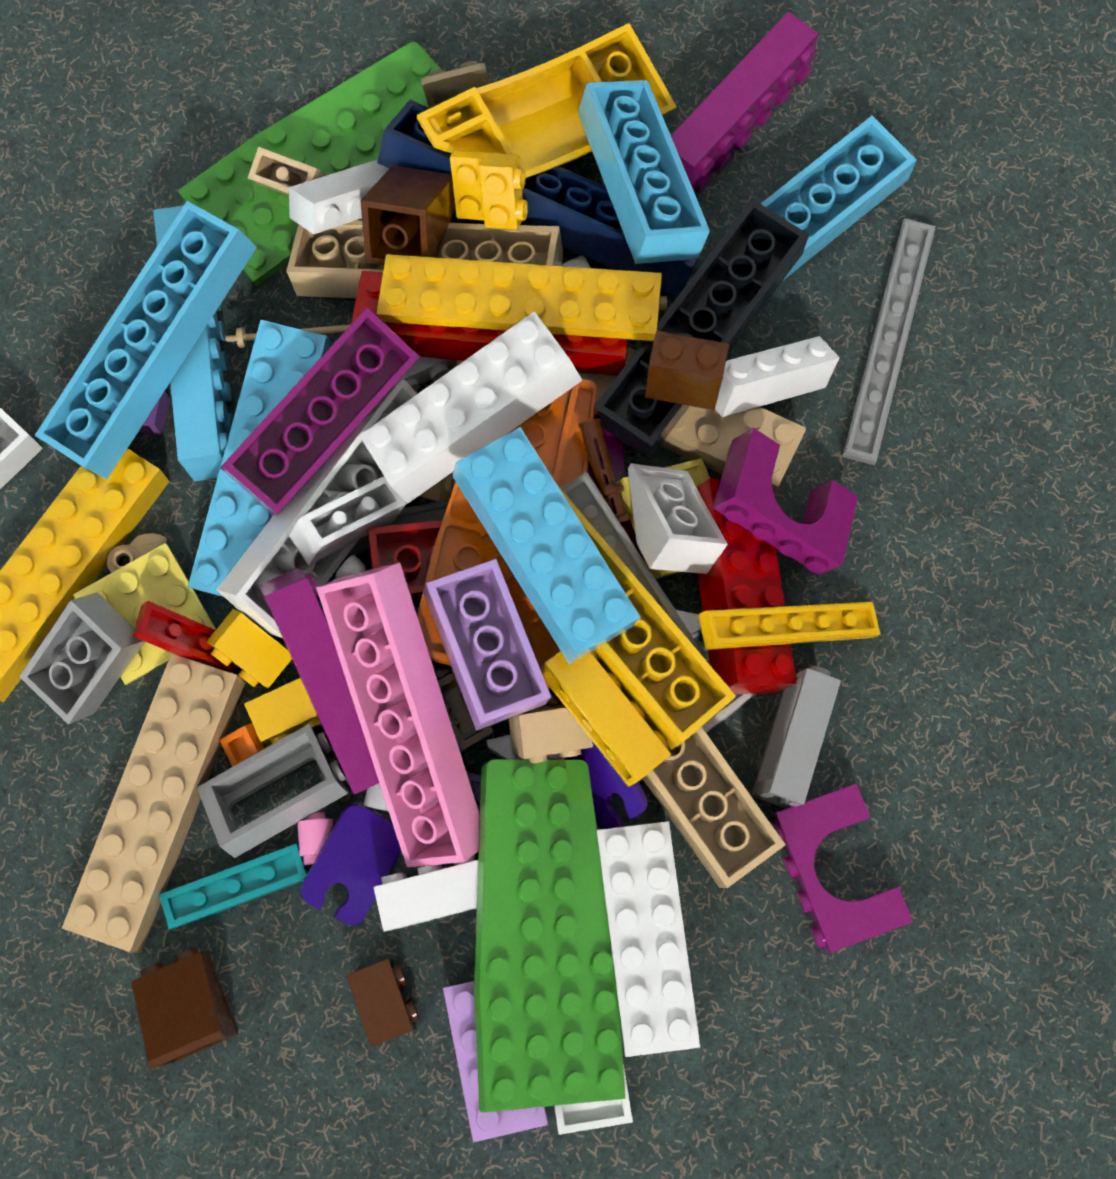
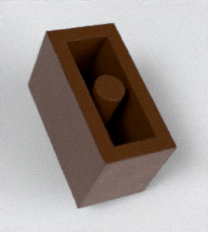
[347,959,420,1047]

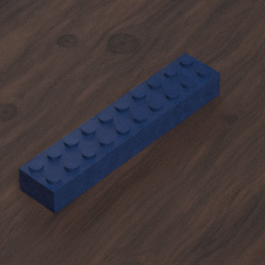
[377,100,709,297]

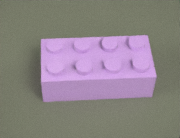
[423,559,551,730]
[443,981,548,1142]

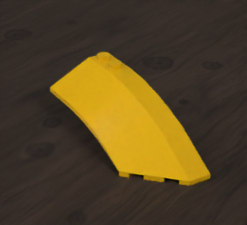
[416,23,677,178]

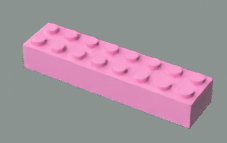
[316,563,480,868]

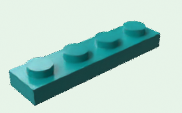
[159,844,308,930]

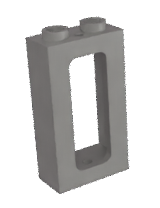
[751,666,841,808]
[196,723,348,858]

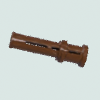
[578,418,632,522]

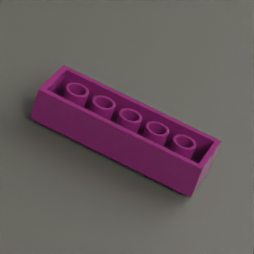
[671,11,819,193]
[220,308,420,516]
[259,568,379,795]

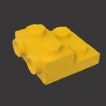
[450,150,528,230]

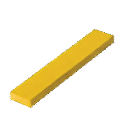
[698,602,881,650]

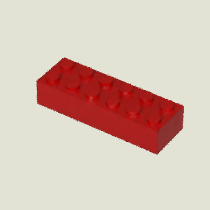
[697,478,797,694]

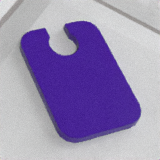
[564,741,647,830]
[300,804,401,925]

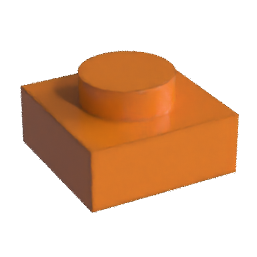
[220,723,265,767]

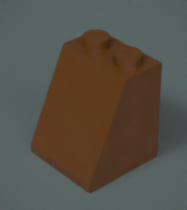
[361,165,456,266]
[645,330,729,411]
[131,947,238,1069]

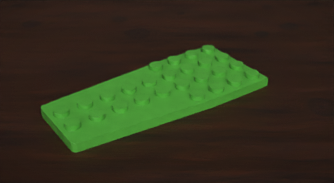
[178,42,441,286]
[474,760,626,1113]

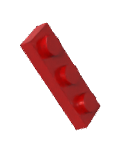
[133,601,235,673]

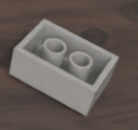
[19,592,145,725]

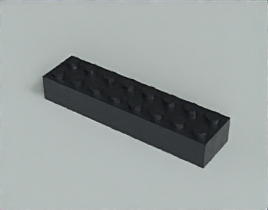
[594,199,809,460]

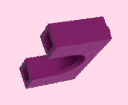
[713,427,858,575]
[771,783,913,953]

